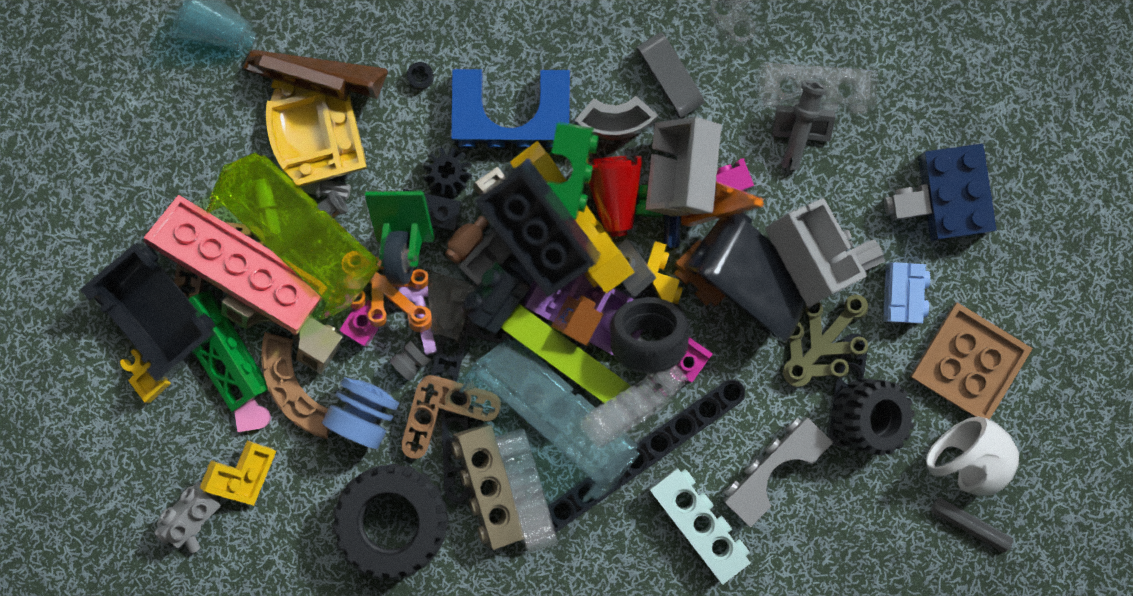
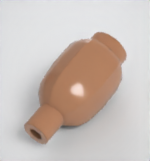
[445,216,489,264]

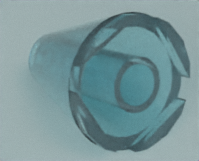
[171,0,257,52]

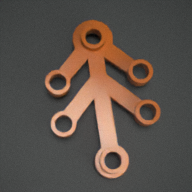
[342,250,432,332]

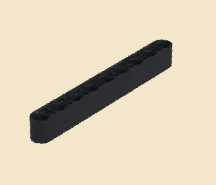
[525,379,745,542]

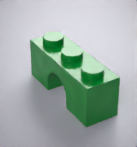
[547,122,598,219]

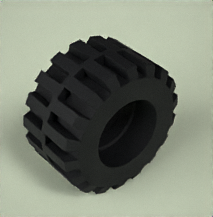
[832,378,915,456]

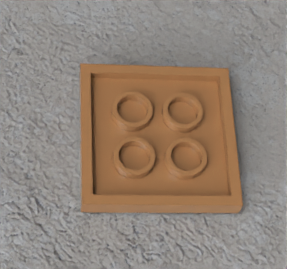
[909,302,1033,420]

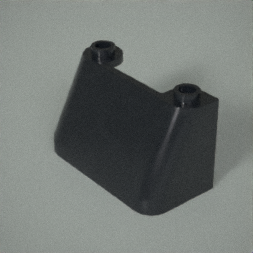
[683,212,807,343]
[80,243,216,381]

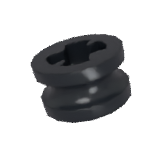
[407,62,434,90]

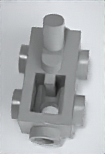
[154,481,221,553]

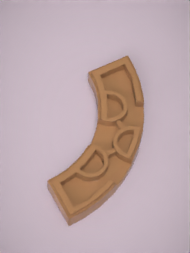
[262,332,330,439]

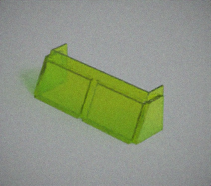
[206,152,380,320]

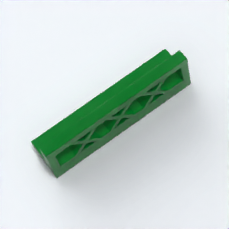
[189,290,269,412]

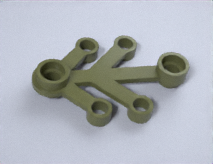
[783,294,869,387]

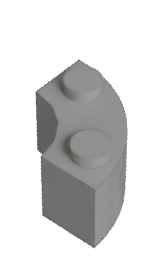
[574,96,658,140]

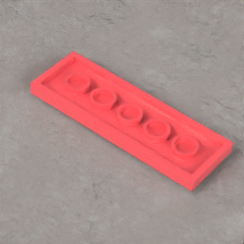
[144,195,329,335]

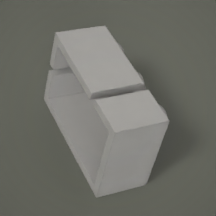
[646,117,722,216]
[765,198,867,307]

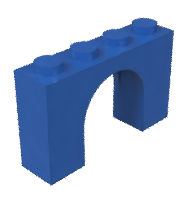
[452,69,570,149]

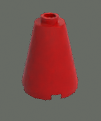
[588,156,642,236]

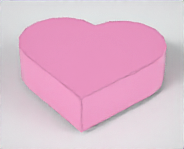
[234,398,271,432]

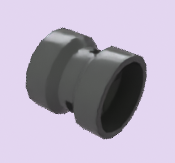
[389,340,431,381]

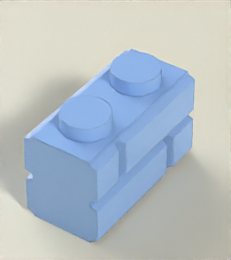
[883,262,930,324]

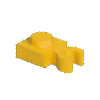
[120,349,171,403]

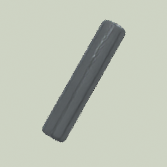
[931,498,1013,553]

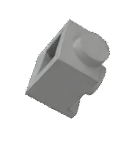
[884,184,932,221]

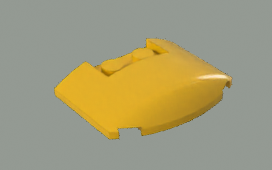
[266,80,367,187]

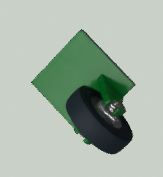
[364,191,435,285]

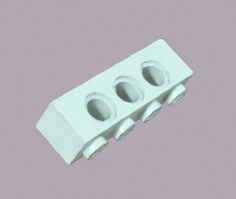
[649,467,751,585]

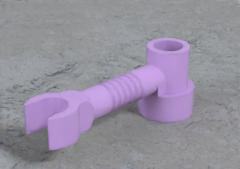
[398,280,437,355]

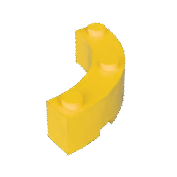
[510,141,635,294]

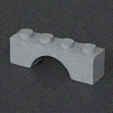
[723,417,833,527]

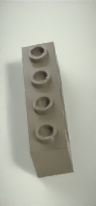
[451,424,526,550]

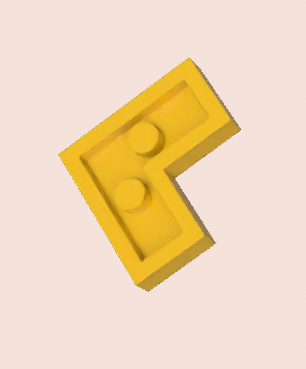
[199,441,276,506]

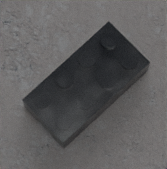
[474,158,601,297]

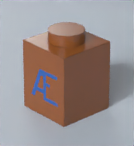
[551,295,603,346]

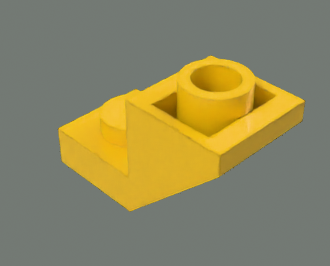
[647,241,683,304]

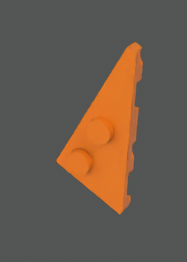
[682,181,763,227]

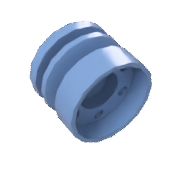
[322,377,400,449]

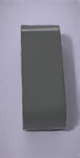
[636,32,705,118]

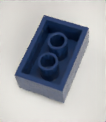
[918,143,997,241]

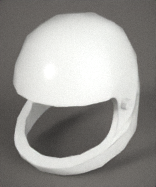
[926,416,1019,495]

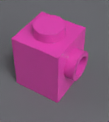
[339,299,382,346]

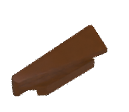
[242,50,388,101]

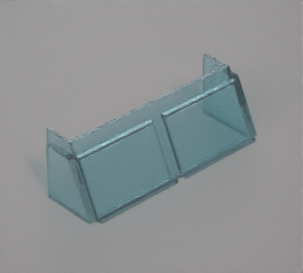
[460,338,640,502]

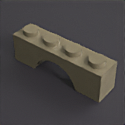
[221,294,343,374]

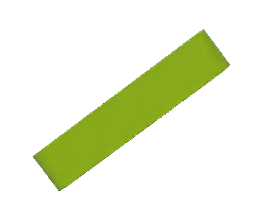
[501,304,632,411]

